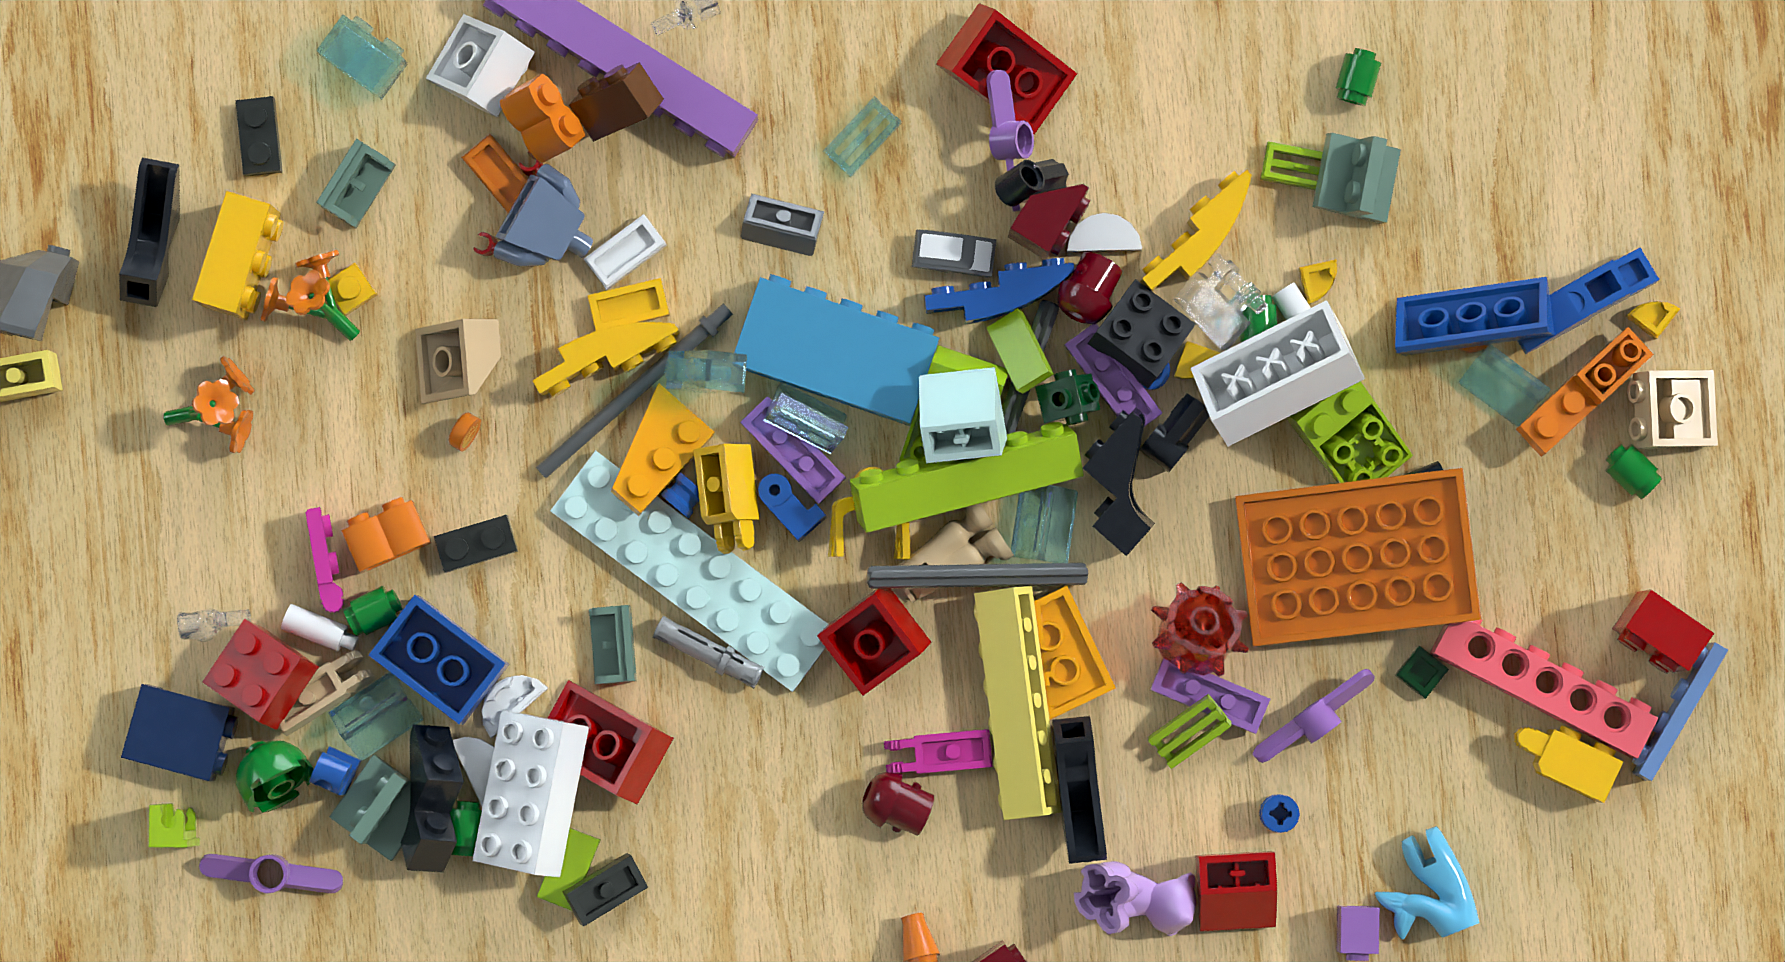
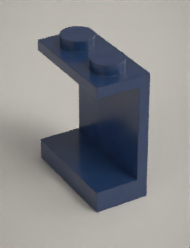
[121,684,238,781]

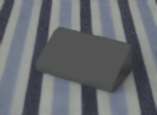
[741,193,824,256]

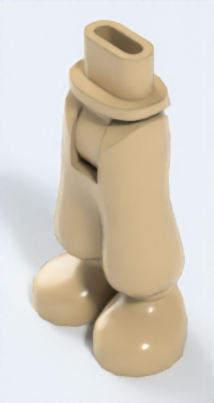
[891,503,1014,604]

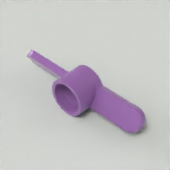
[986,70,1034,212]
[1253,669,1375,763]
[199,854,343,893]

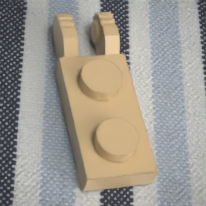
[279,650,375,736]

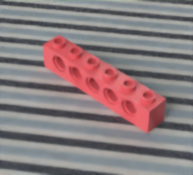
[1430,620,1658,759]

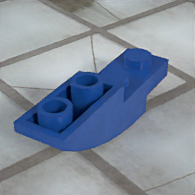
[1518,248,1660,355]
[924,258,1074,325]

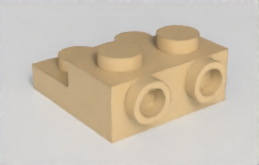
[1627,370,1718,449]

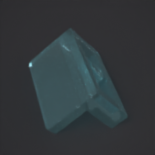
[1459,344,1550,426]
[764,382,848,454]
[1011,485,1078,563]
[328,672,423,760]

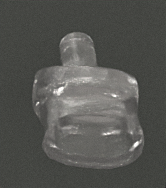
[651,0,721,36]
[177,608,251,642]

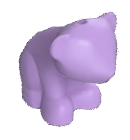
[1074,861,1196,936]

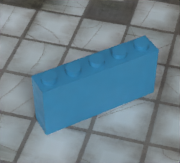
[731,274,939,426]

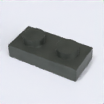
[235,96,283,176]
[434,515,518,573]
[563,853,648,927]

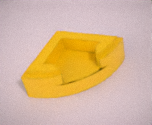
[1299,259,1337,304]
[1626,301,1680,339]
[1174,341,1220,379]

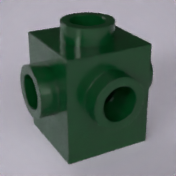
[1035,369,1101,426]

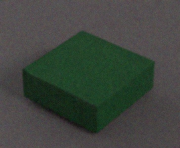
[1395,646,1449,699]

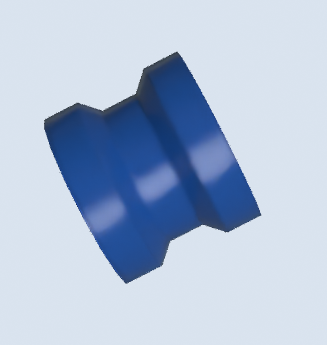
[660,472,699,519]
[1259,794,1300,833]

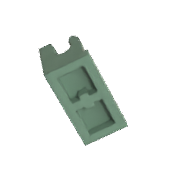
[316,138,396,228]
[589,605,637,685]

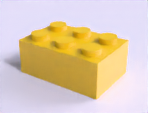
[192,191,284,320]

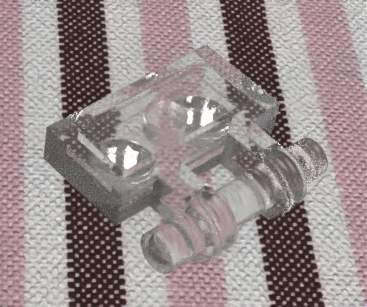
[1173,253,1267,351]

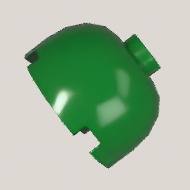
[236,741,314,813]

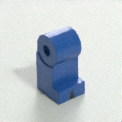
[758,473,827,542]
[309,746,362,795]

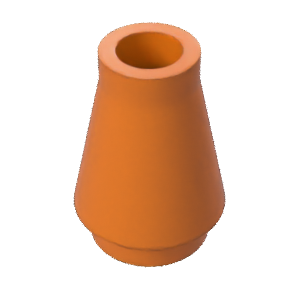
[901,913,940,962]

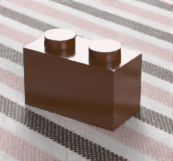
[569,62,664,142]

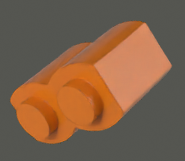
[499,73,585,163]
[341,497,431,573]

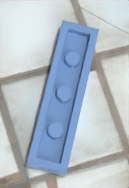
[1632,642,1728,781]

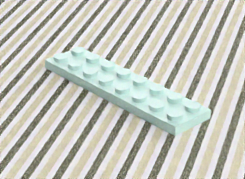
[550,450,829,692]

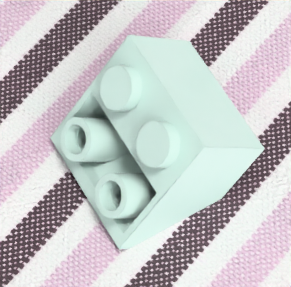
[919,367,1007,463]

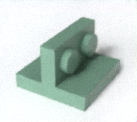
[1312,133,1401,224]
[329,755,410,861]

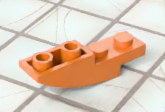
[1516,327,1654,457]

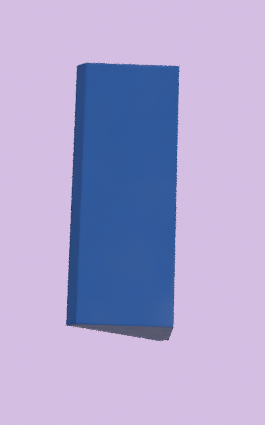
[1395,277,1555,356]

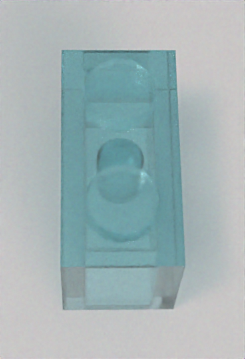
[316,15,408,100]
[665,350,747,393]

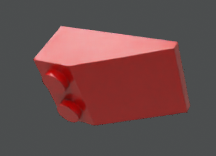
[936,3,1078,135]
[548,680,674,805]

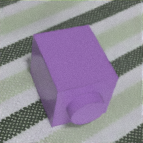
[1336,905,1380,961]

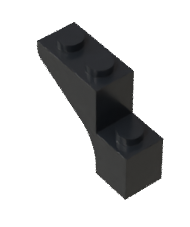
[119,157,180,307]
[1083,407,1155,556]
[1052,716,1107,864]
[400,724,464,872]

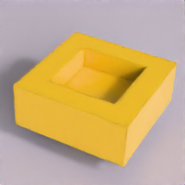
[328,263,377,316]

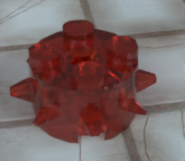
[1151,582,1249,677]

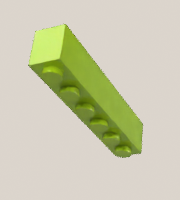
[849,422,1084,533]

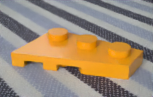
[611,383,715,516]
[1034,586,1116,720]

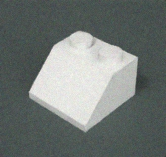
[426,14,535,117]

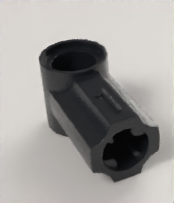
[995,159,1069,207]
[1140,393,1210,472]

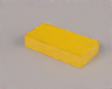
[587,278,670,331]

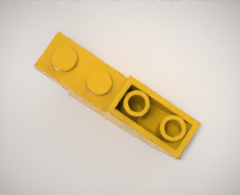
[1140,170,1252,291]
[532,322,680,398]

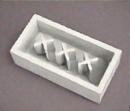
[1191,300,1365,446]
[472,710,589,877]

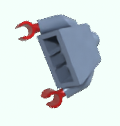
[473,151,593,267]

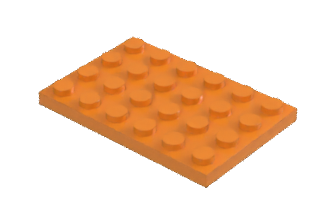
[1235,468,1482,646]

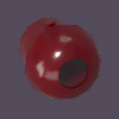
[1057,252,1122,324]
[862,772,934,836]

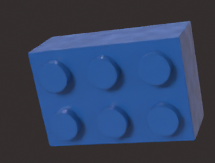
[369,594,510,725]

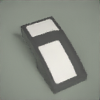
[912,229,996,278]

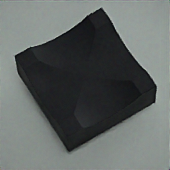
[1087,279,1196,389]

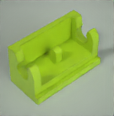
[149,803,200,848]

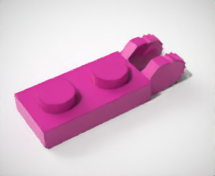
[305,507,344,613]
[884,729,993,774]

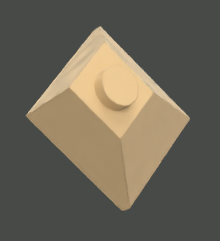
[415,319,501,404]

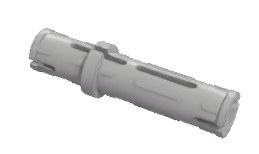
[653,616,765,689]

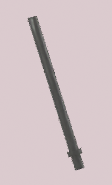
[536,303,733,478]

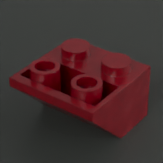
[1008,184,1091,260]

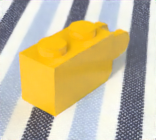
[694,444,759,554]
[1513,725,1623,803]

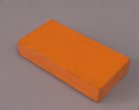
[461,134,528,213]

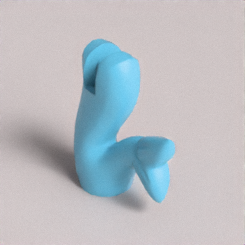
[1375,826,1479,939]

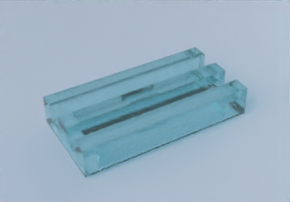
[823,96,902,178]

